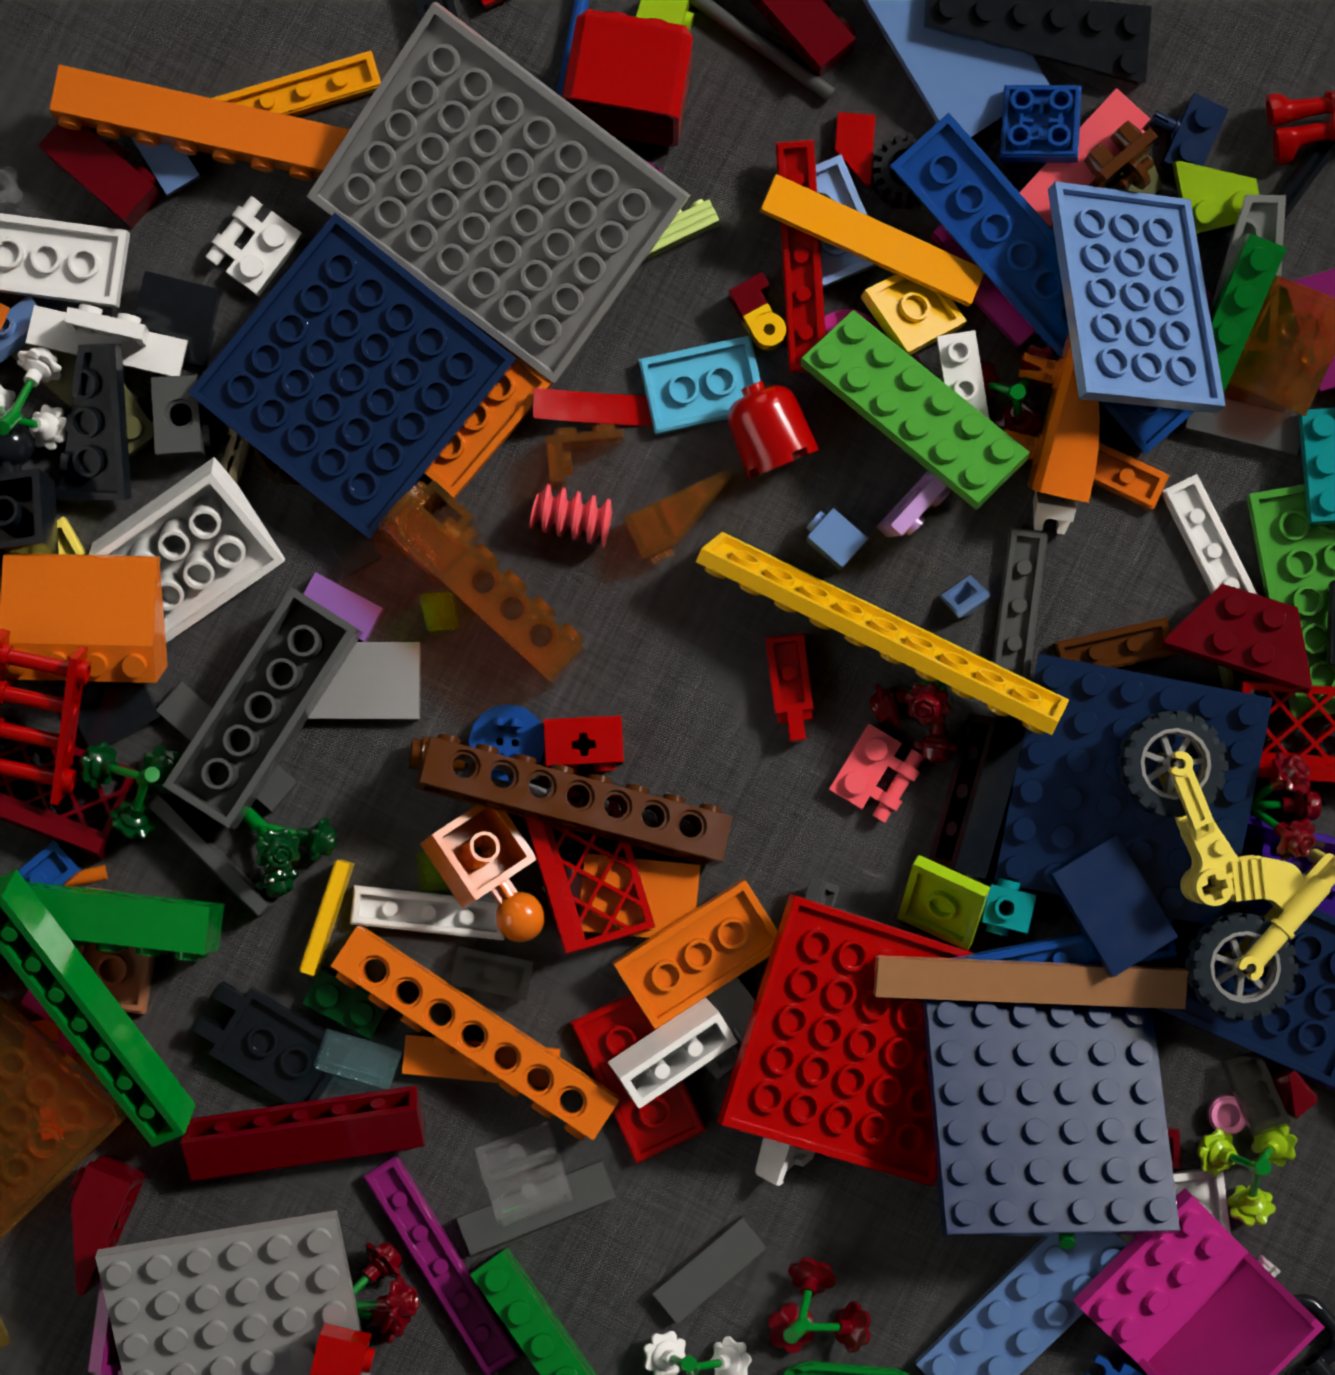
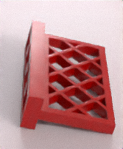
[1240,680,1335,782]
[524,783,655,955]

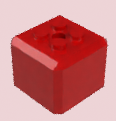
[562,9,693,147]

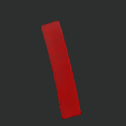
[533,388,653,426]

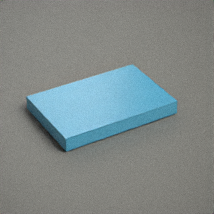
[639,335,761,436]

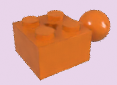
[420,805,546,942]

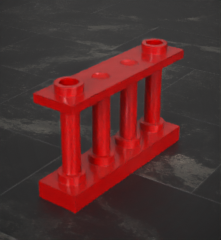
[0,628,91,805]

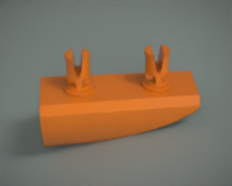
[1003,335,1100,503]

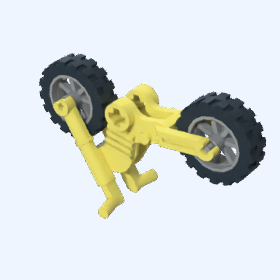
[1116,711,1335,1021]

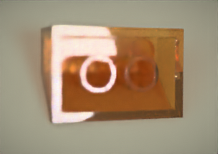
[1228,275,1335,416]

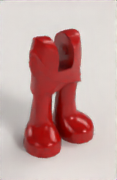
[1265,90,1335,166]

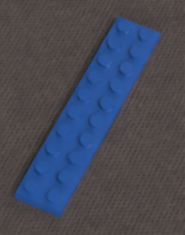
[890,112,1194,455]

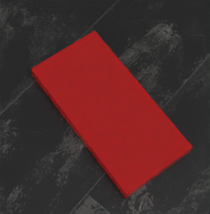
[570,993,706,1164]

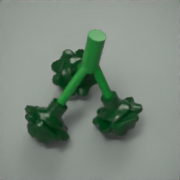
[79,741,180,839]
[243,807,337,898]

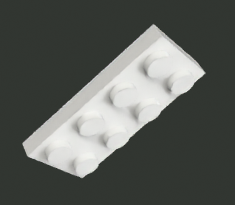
[0,213,130,308]

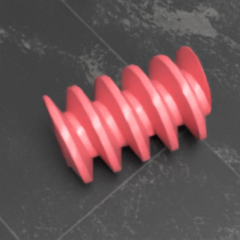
[529,483,613,548]

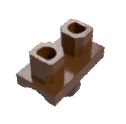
[1084,120,1158,190]

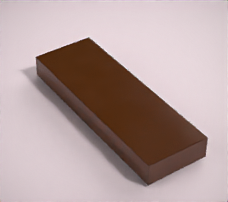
[1053,617,1176,668]

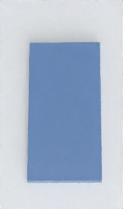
[863,0,1050,137]

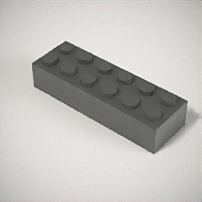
[163,587,363,828]

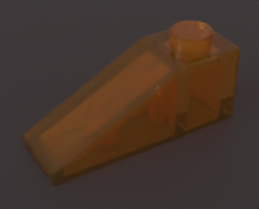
[624,469,733,565]

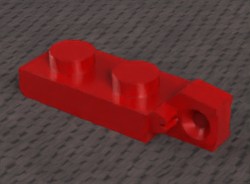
[765,633,814,743]

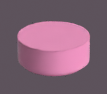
[1206,1094,1248,1135]

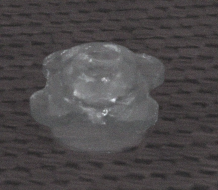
[0,167,23,205]

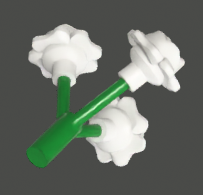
[0,347,67,450]
[643,1330,752,1375]

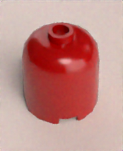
[727,381,819,479]

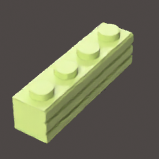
[643,199,720,262]

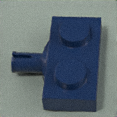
[1149,93,1229,171]

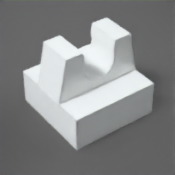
[1033,491,1076,535]

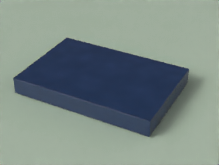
[1048,835,1178,978]

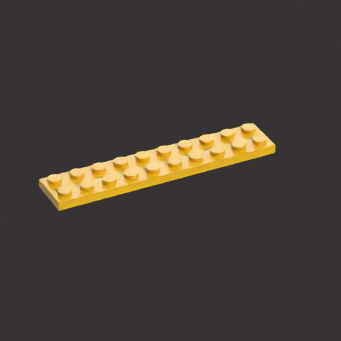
[696,532,1069,735]

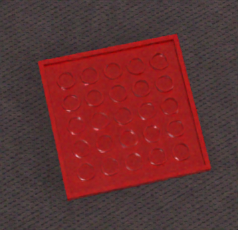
[717,894,973,1187]

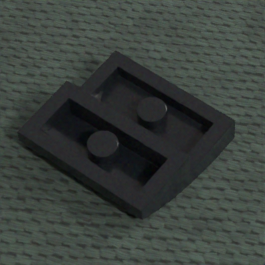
[135,271,222,369]

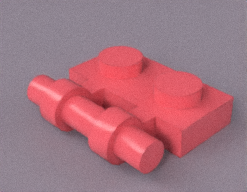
[828,723,923,823]

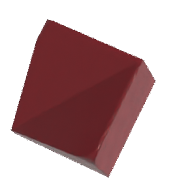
[1264,1066,1318,1119]

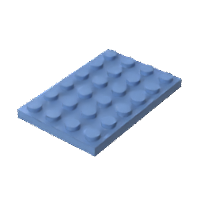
[1048,181,1226,413]

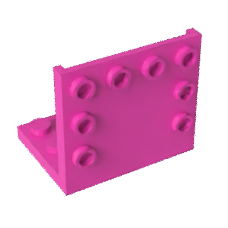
[1073,1188,1325,1375]

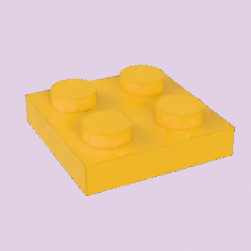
[861,274,967,355]

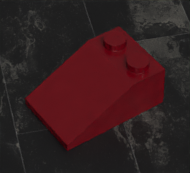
[71,1155,148,1296]

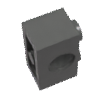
[151,375,214,460]

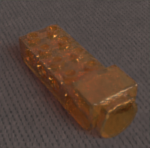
[378,480,585,686]

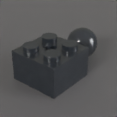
[0,425,59,563]

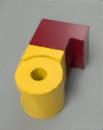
[727,272,786,351]

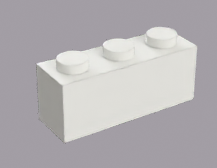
[608,997,738,1109]

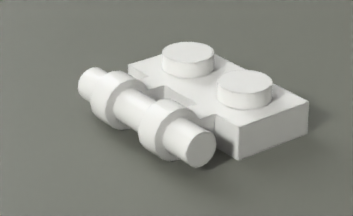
[205,196,304,297]

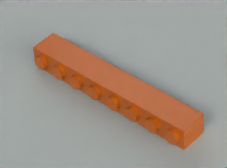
[49,64,350,181]

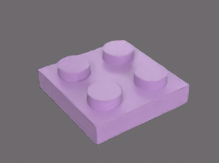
[876,471,951,537]

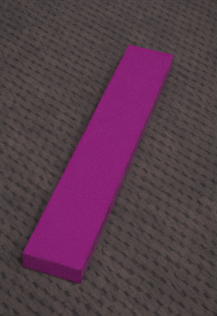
[363,1154,520,1375]

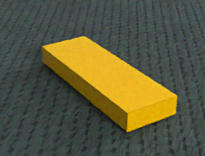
[300,859,355,976]

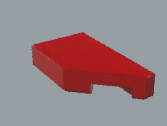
[834,112,876,187]

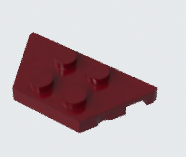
[1163,584,1312,694]

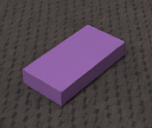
[303,572,384,642]

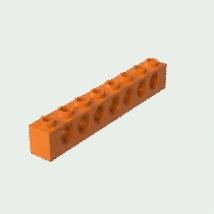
[331,925,620,1141]

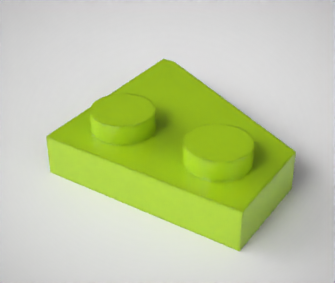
[1172,161,1259,234]

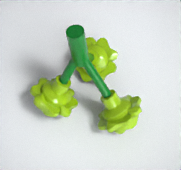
[1197,1121,1298,1227]

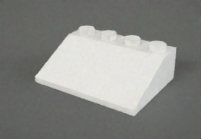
[89,457,285,643]

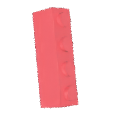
[1019,88,1150,231]

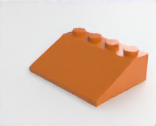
[0,553,168,683]

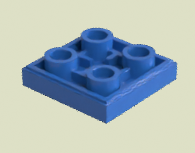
[1000,85,1082,163]

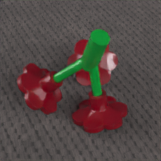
[767,1257,871,1354]

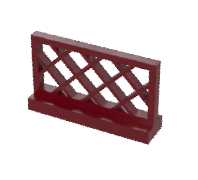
[0,720,137,860]

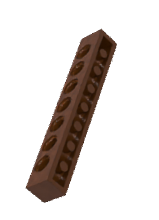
[414,734,733,867]

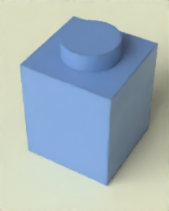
[806,508,868,571]

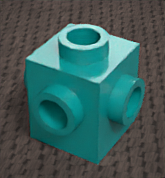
[980,878,1037,937]

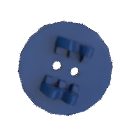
[469,704,545,781]

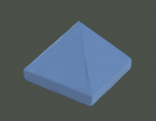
[939,575,990,618]

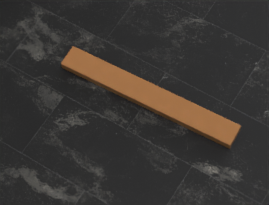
[873,955,1189,1009]

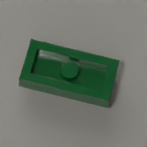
[302,968,387,1039]

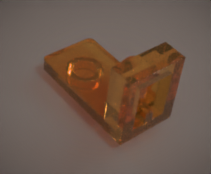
[546,424,624,487]

